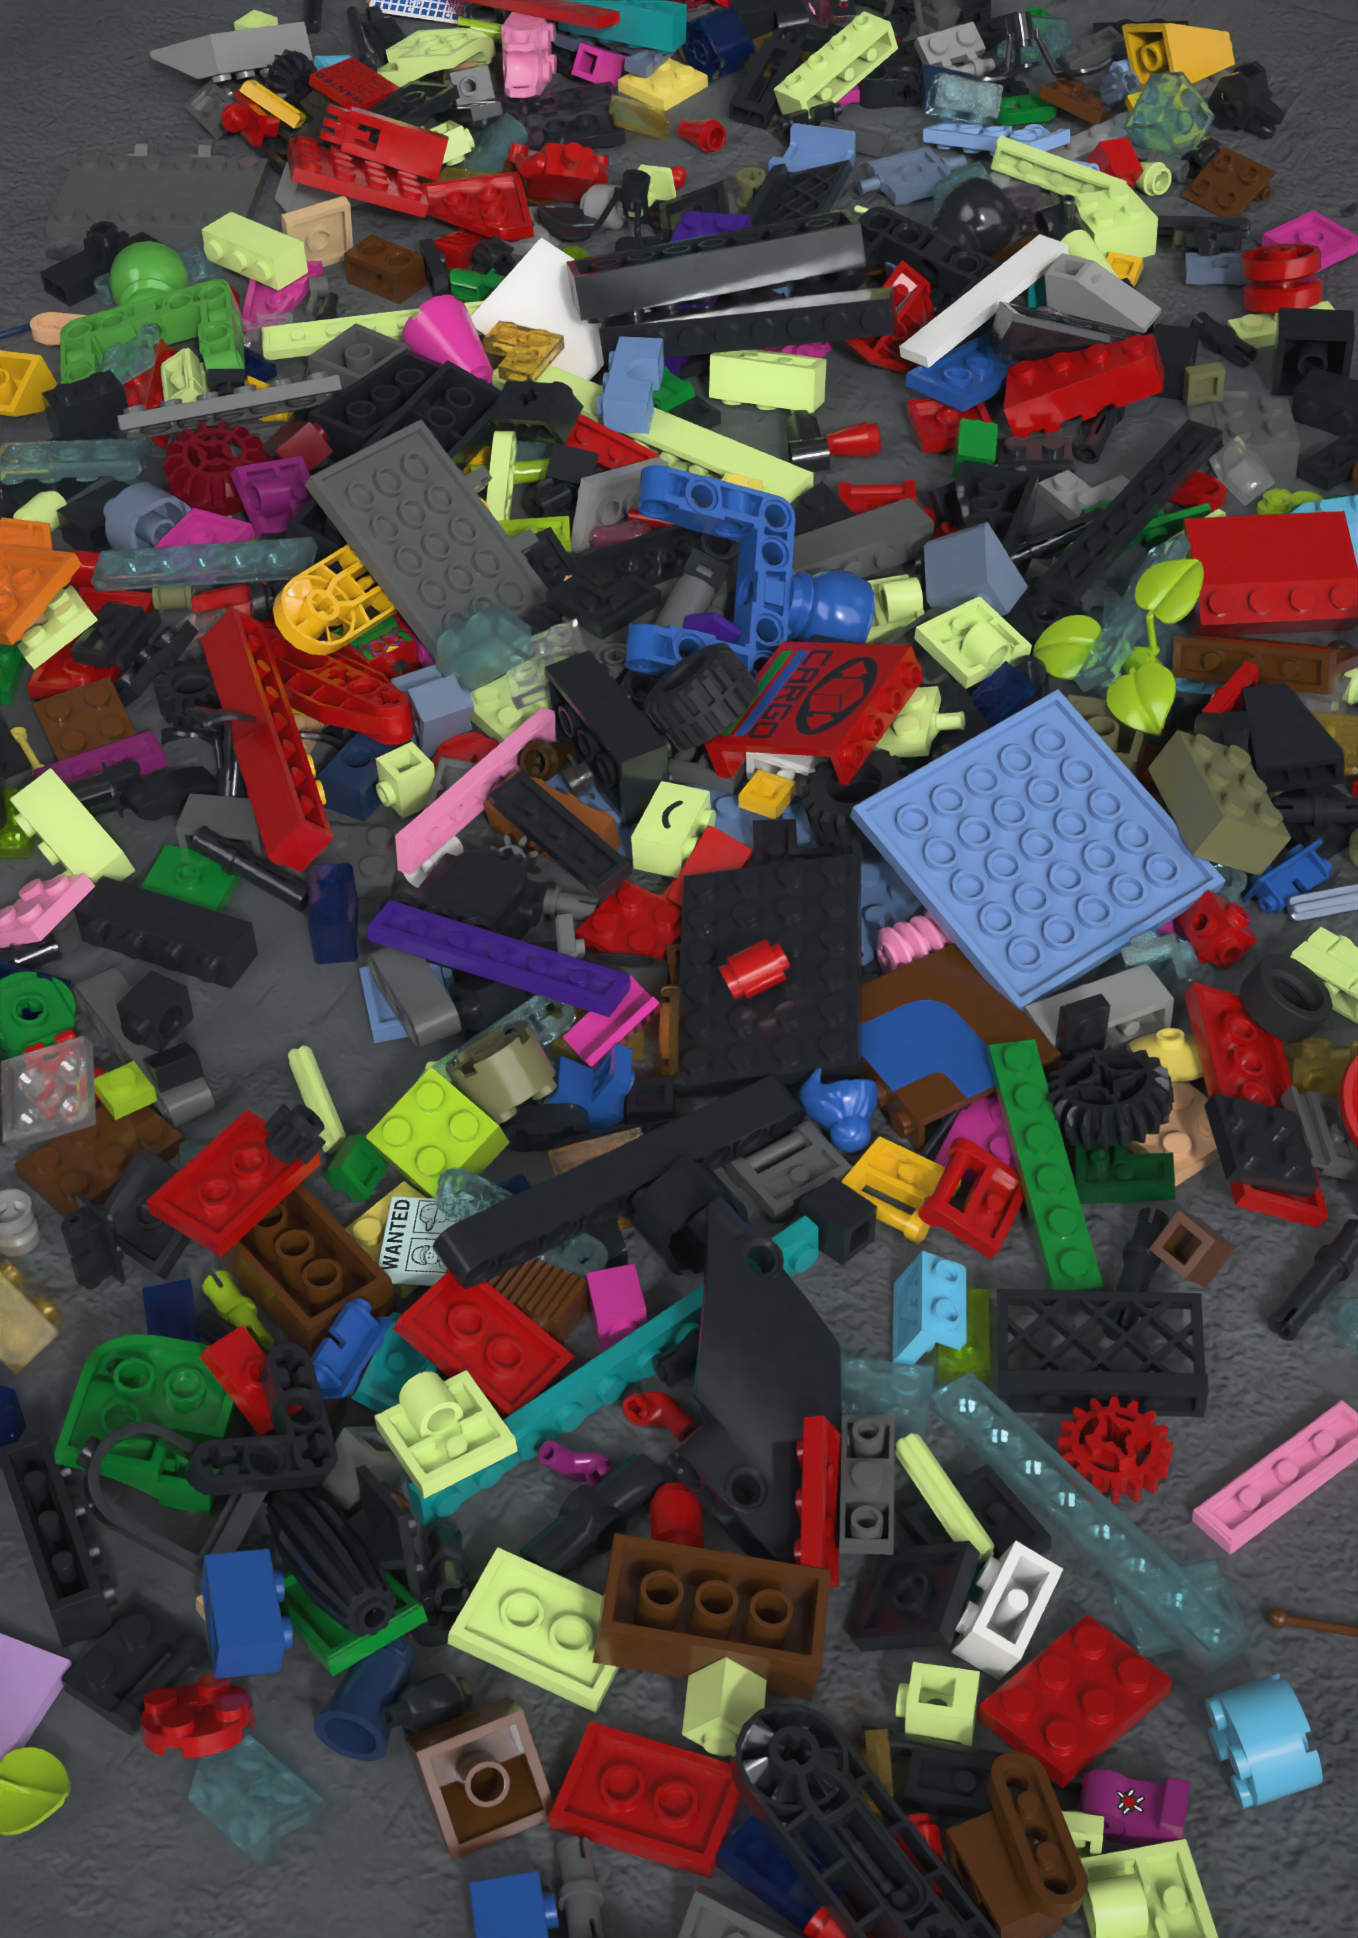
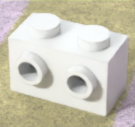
[952,1541,1063,1680]

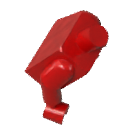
[507,142,609,203]

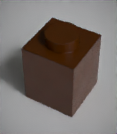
[1149,1210,1236,1287]

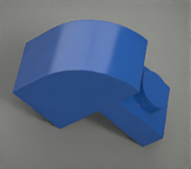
[537,1043,635,1130]

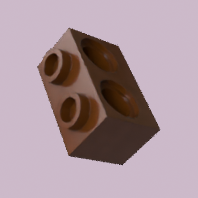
[344,235,427,304]

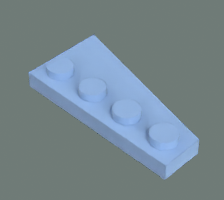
[923,122,1070,156]

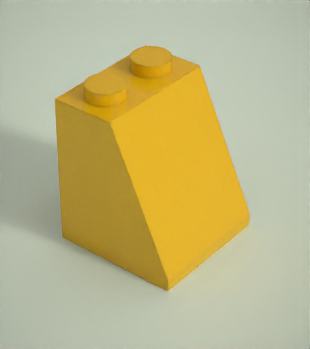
[1122,23,1235,90]

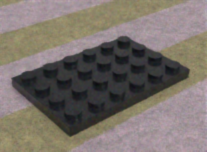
[674,853,862,1097]

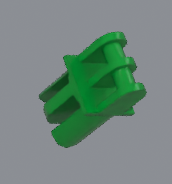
[450,268,506,303]

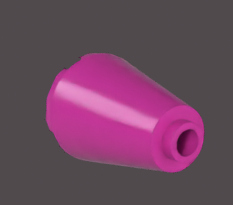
[402,294,494,384]

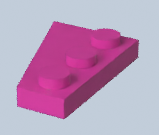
[242,261,323,334]

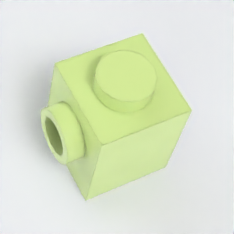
[376,742,435,819]
[682,1657,767,1758]

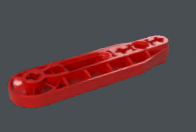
[202,620,414,745]

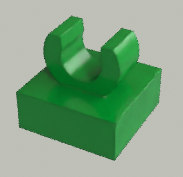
[323,1133,388,1202]

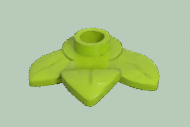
[1256,488,1325,515]

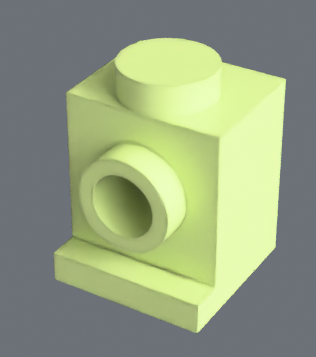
[896,1662,980,1746]

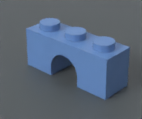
[597,337,665,434]

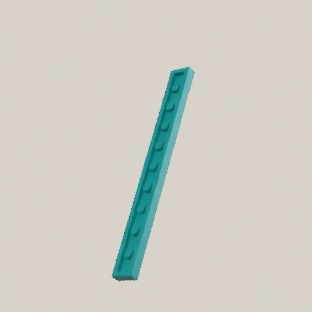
[408,1215,818,1528]

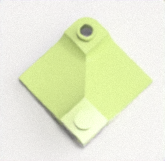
[377,28,497,88]

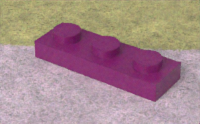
[33,730,167,784]

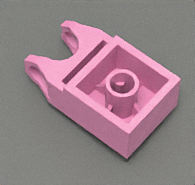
[502,12,557,98]

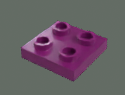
[230,456,313,540]

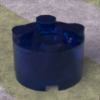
[682,7,755,84]

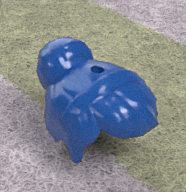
[797,1068,878,1153]

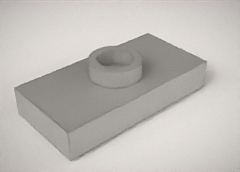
[555,913,585,960]

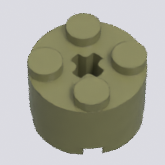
[446,1021,557,1124]

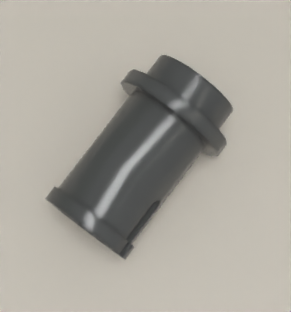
[543,886,600,921]

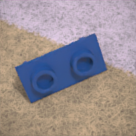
[1243,839,1332,914]
[310,1298,394,1400]

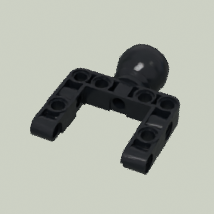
[794,177,1018,351]

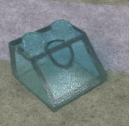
[1123,72,1215,159]

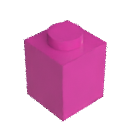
[571,42,627,88]
[586,1264,647,1350]

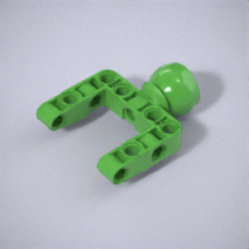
[60,241,245,386]

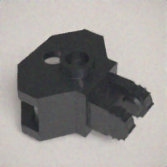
[1207,61,1285,140]

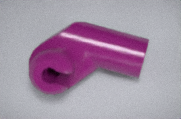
[538,1440,613,1487]

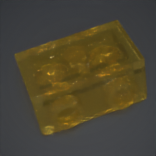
[0,1259,62,1374]

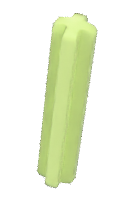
[288,1045,346,1154]
[895,1433,994,1566]

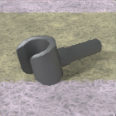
[304,276,330,317]

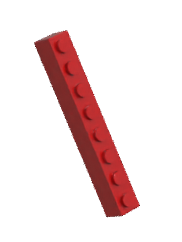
[201,606,334,872]

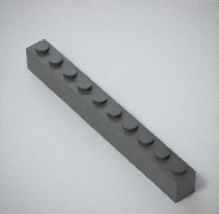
[562,497,934,658]

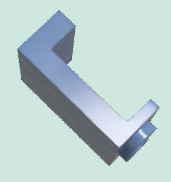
[768,123,856,173]

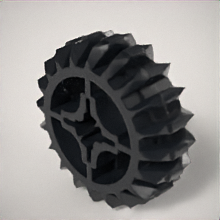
[1046,1044,1174,1152]

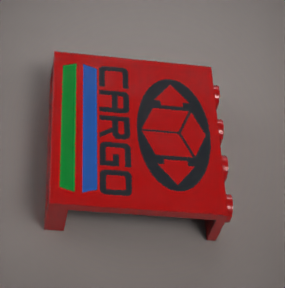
[704,642,923,785]

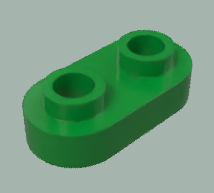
[992,93,1058,128]

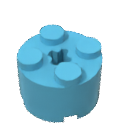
[1205,1673,1323,1809]

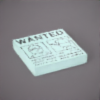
[378,1197,489,1286]

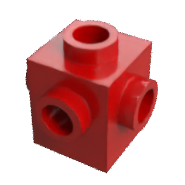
[1177,890,1258,970]

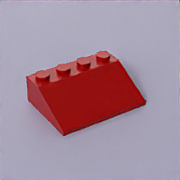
[1183,511,1358,637]

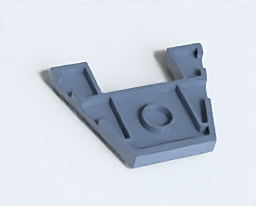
[554,30,687,78]

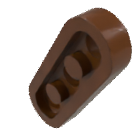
[986,1752,1088,1918]

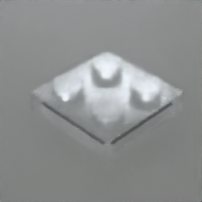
[1,1036,96,1150]

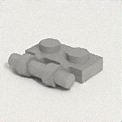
[914,22,995,77]

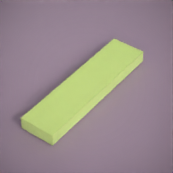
[991,135,1127,197]

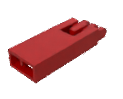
[319,104,449,181]

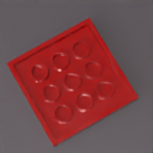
[286,135,429,218]

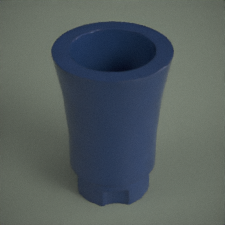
[314,1638,416,1761]

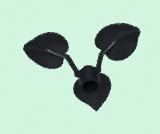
[960,11,1113,87]
[537,169,666,252]
[161,706,344,799]

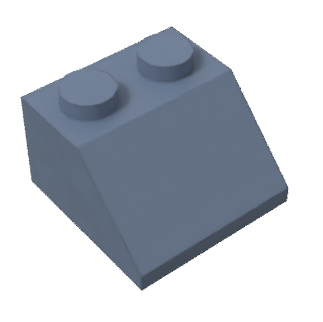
[924,521,1028,616]

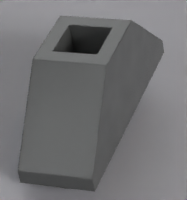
[839,1414,895,1555]

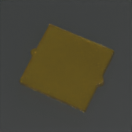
[608,95,670,140]

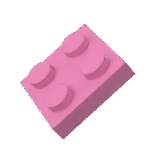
[0,873,95,948]

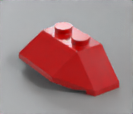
[839,260,934,375]

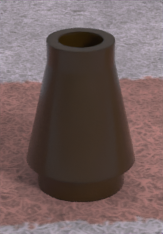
[520,740,576,782]

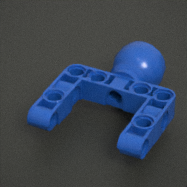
[625,465,875,678]

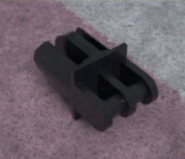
[65,761,143,818]

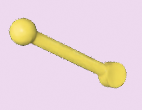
[10,727,45,778]

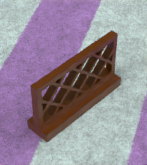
[1172,634,1358,695]

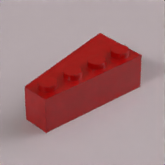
[1004,333,1164,438]

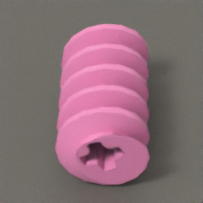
[876,912,954,975]

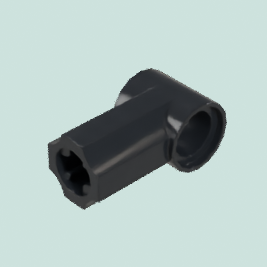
[785,410,830,472]

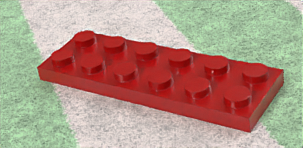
[1184,982,1329,1228]

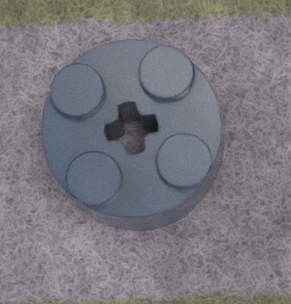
[103,481,191,564]

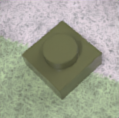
[1182,362,1225,407]

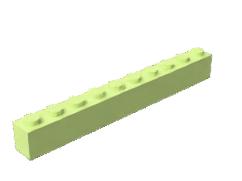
[492,352,814,503]

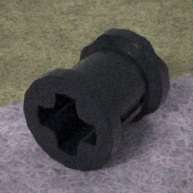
[1181,138,1222,180]

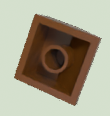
[405,1697,554,1860]

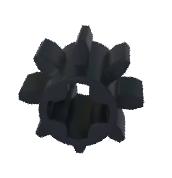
[83,221,128,265]
[472,235,516,277]
[526,477,574,518]
[489,833,543,879]
[263,1104,326,1165]

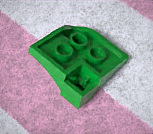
[54,1334,237,1515]

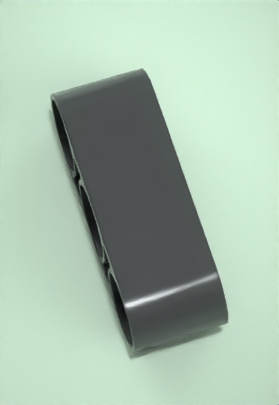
[367,946,461,1049]

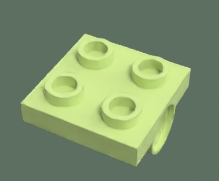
[865,574,925,644]
[914,596,1032,689]
[374,1370,518,1499]
[1081,1839,1218,1938]

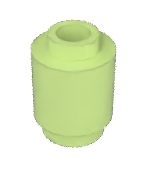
[13,491,67,532]

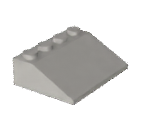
[150,21,313,83]

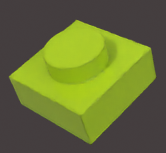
[92,1061,157,1120]

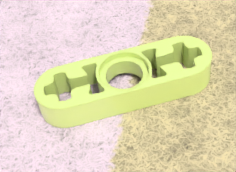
[486,431,517,521]

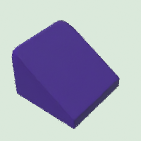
[682,613,742,643]

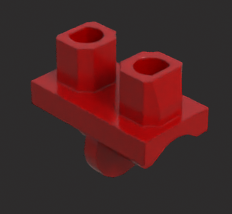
[220,90,280,146]

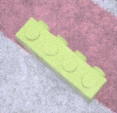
[774,11,898,119]

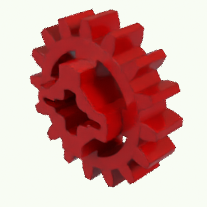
[1057,1396,1173,1505]

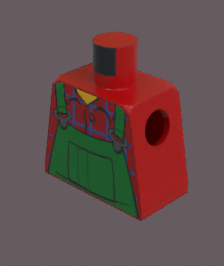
[325,610,419,680]

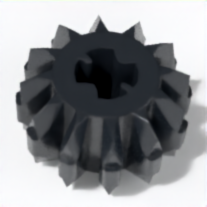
[262,49,317,108]

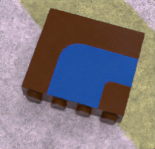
[848,943,1061,1151]

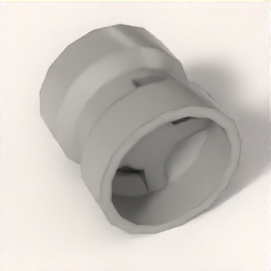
[0,1189,41,1256]

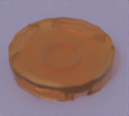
[659,984,682,1077]

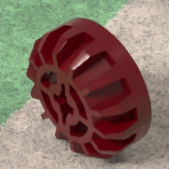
[163,420,268,516]

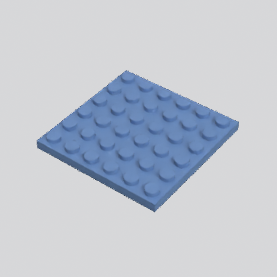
[850,689,1226,1013]

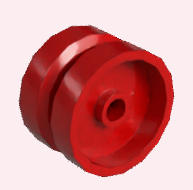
[1240,243,1323,313]

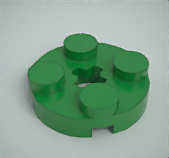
[0,971,76,1060]

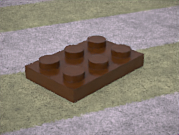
[14,1104,186,1218]

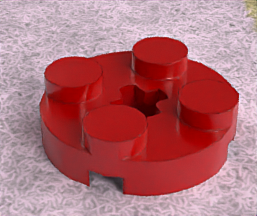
[140,1673,255,1758]

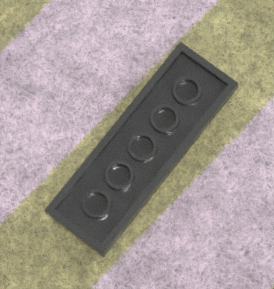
[116,372,342,444]

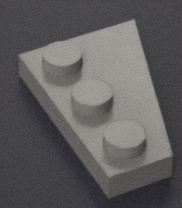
[571,457,669,555]

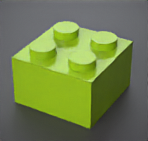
[365,1067,510,1199]

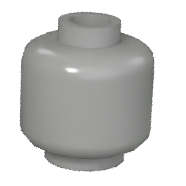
[580,184,631,230]

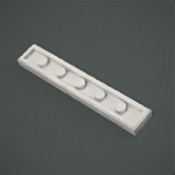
[899,234,1068,368]

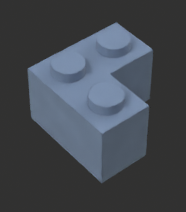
[390,664,474,759]

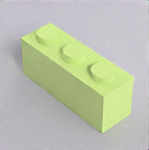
[201,212,308,291]
[709,349,827,414]
[10,768,135,885]

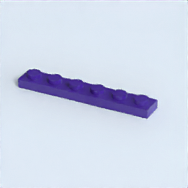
[367,900,631,1017]

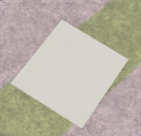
[471,238,651,381]

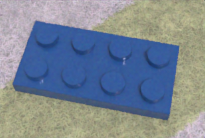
[905,330,1033,412]

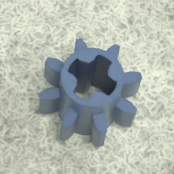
[1100,66,1140,111]

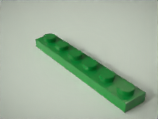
[987,1039,1104,1291]

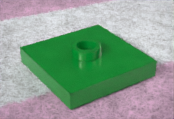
[141,844,242,913]

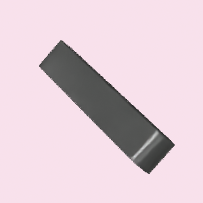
[72,966,215,1129]

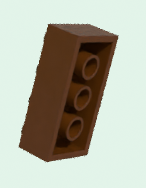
[213,1183,397,1358]
[592,1533,831,1700]

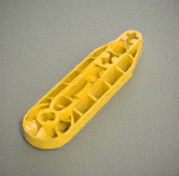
[273,498,490,655]

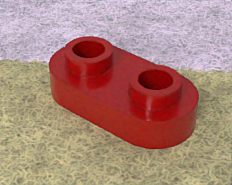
[1168,471,1227,512]

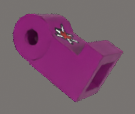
[1077,1770,1191,1847]

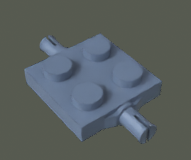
[857,147,967,206]

